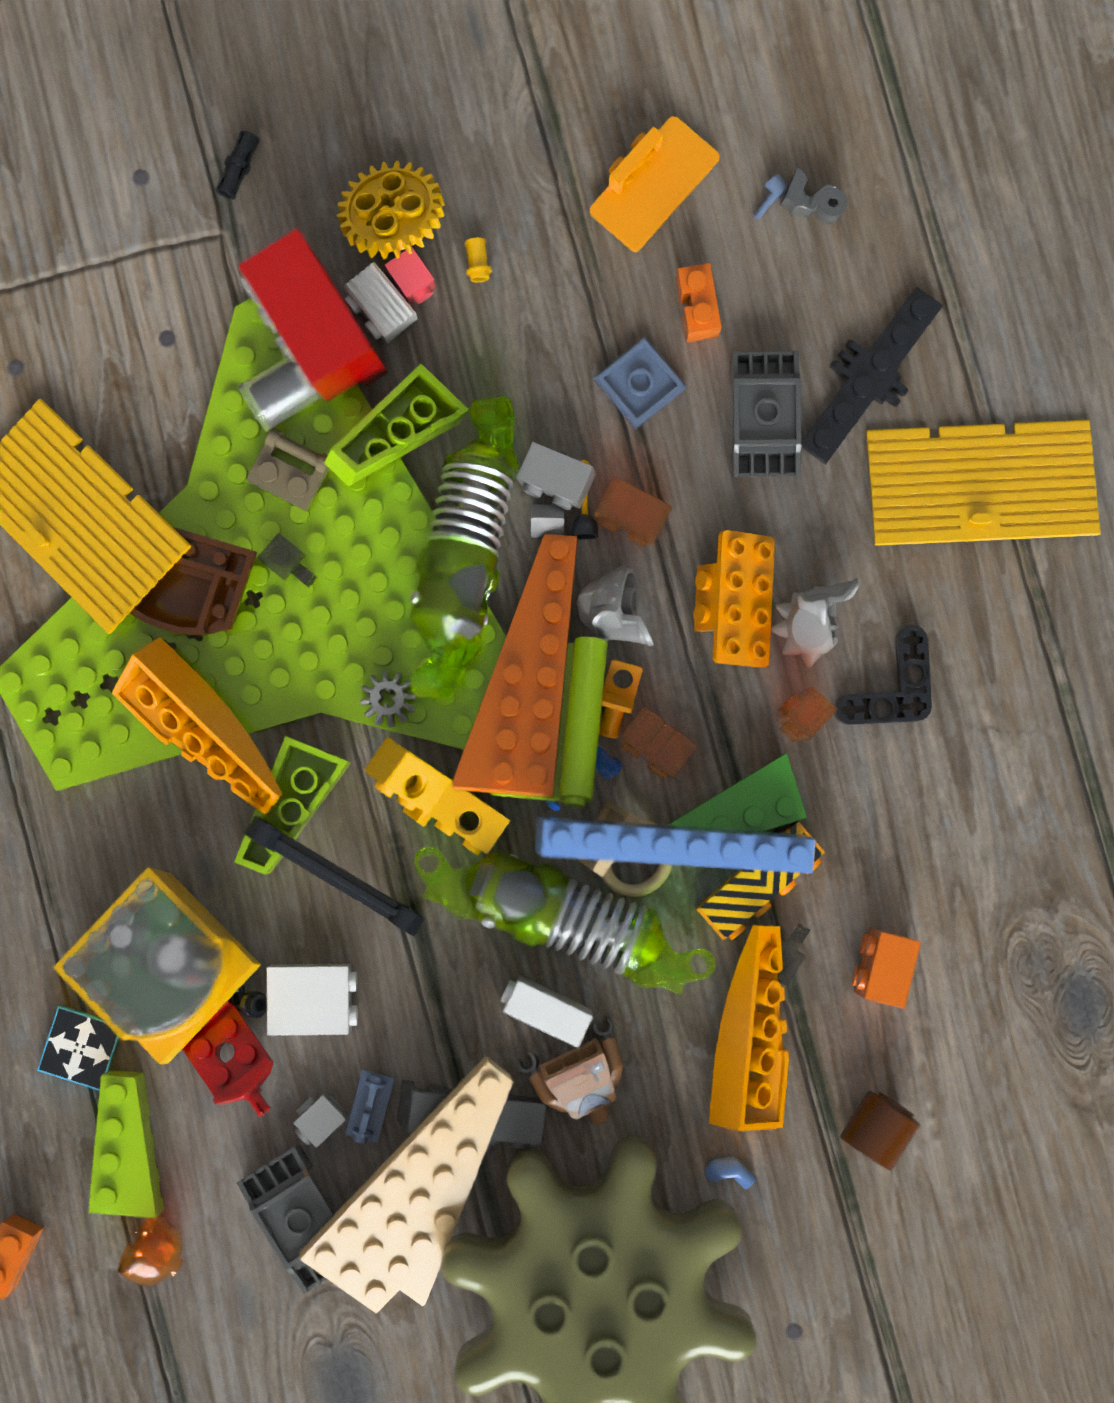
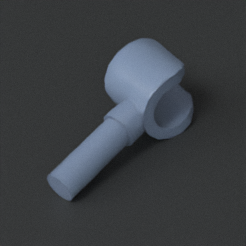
[753,174,787,220]

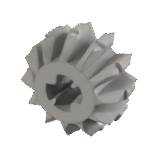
[360,670,417,727]

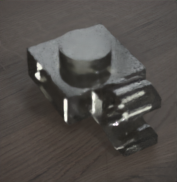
[257,533,317,588]
[777,923,810,986]

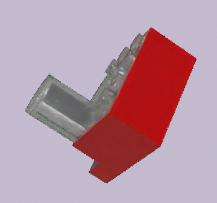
[238,228,389,431]

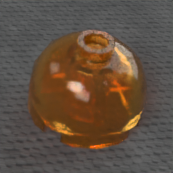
[117,1216,183,1286]

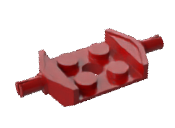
[182,1000,274,1117]

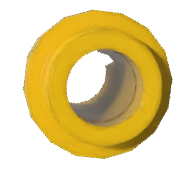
[465,237,492,283]

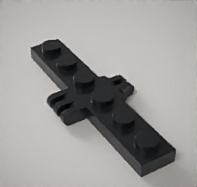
[801,287,943,465]

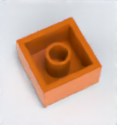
[851,927,921,1009]

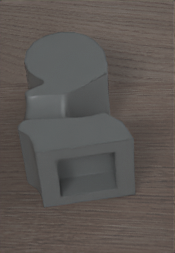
[781,167,847,224]

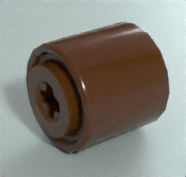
[839,1091,920,1171]

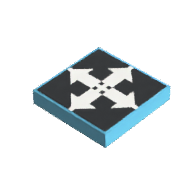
[37,1005,120,1091]

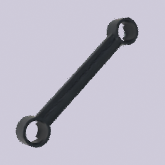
[244,815,425,936]

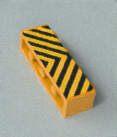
[695,821,825,941]

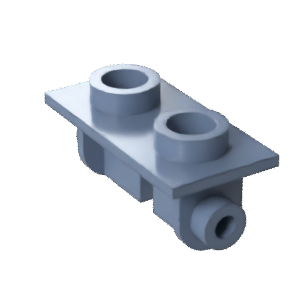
[345,1069,395,1144]

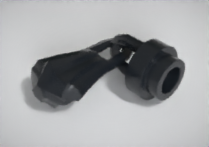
[233,984,267,1018]

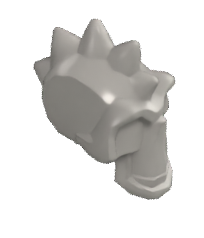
[771,578,860,668]

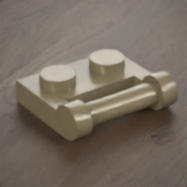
[246,427,330,512]

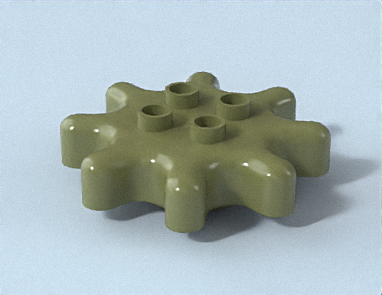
[441,1135,757,1403]

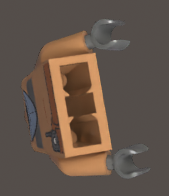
[517,1017,623,1125]

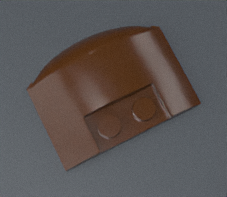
[130,527,257,635]

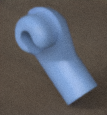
[705,1156,757,1190]

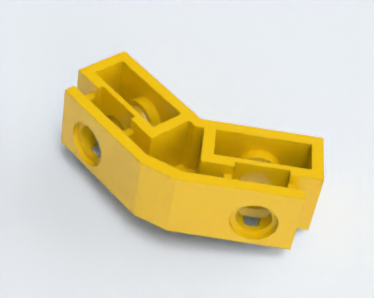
[364,737,511,856]

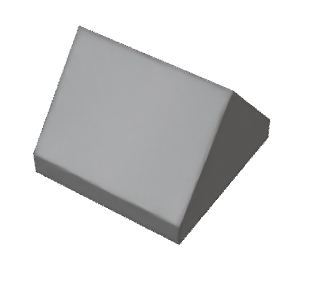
[531,504,564,538]

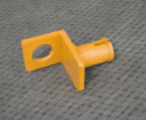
[599,659,643,739]

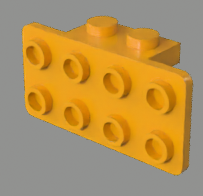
[590,116,720,252]
[693,530,775,668]

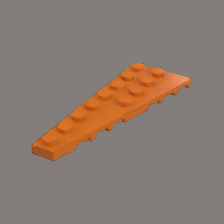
[452,534,578,797]

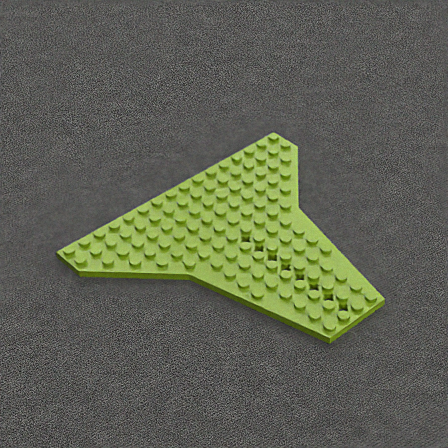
[0,295,506,791]

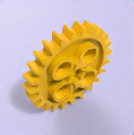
[337,161,445,260]

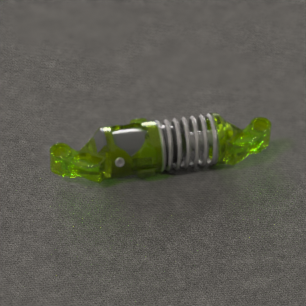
[409,396,520,698]
[414,846,716,995]

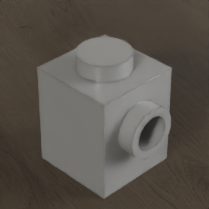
[293,1090,349,1148]

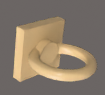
[576,800,673,897]

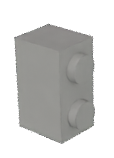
[517,442,596,511]

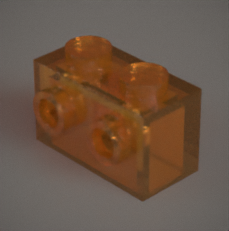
[777,687,837,742]

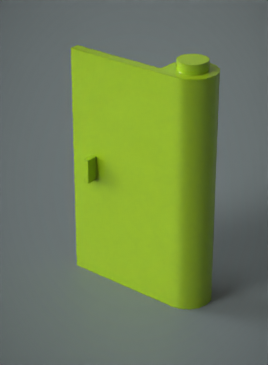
[491,637,608,808]

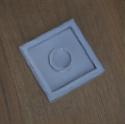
[594,337,687,430]

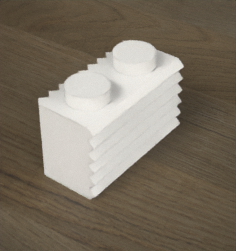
[343,262,418,344]

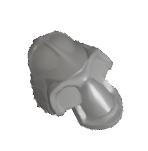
[576,564,654,647]

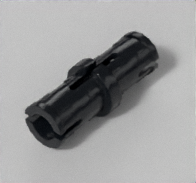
[215,130,260,200]

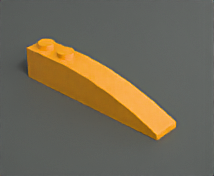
[112,637,282,815]
[709,925,789,1132]

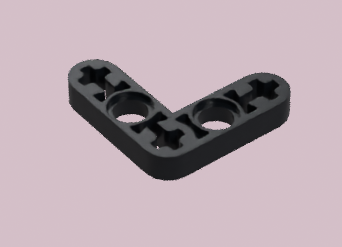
[833,625,932,725]

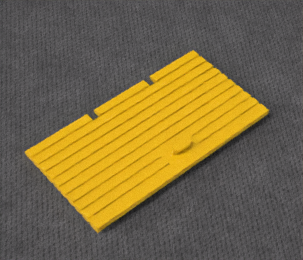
[0,398,191,634]
[866,419,1101,546]

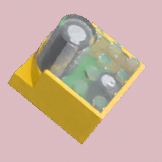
[53,867,261,1064]

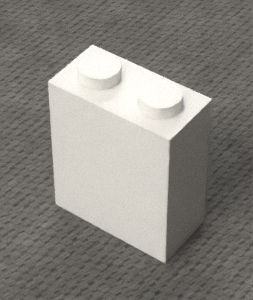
[267,964,358,1036]
[501,975,593,1048]

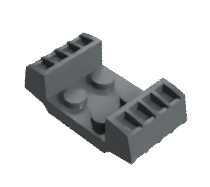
[730,351,801,477]
[237,1146,336,1294]

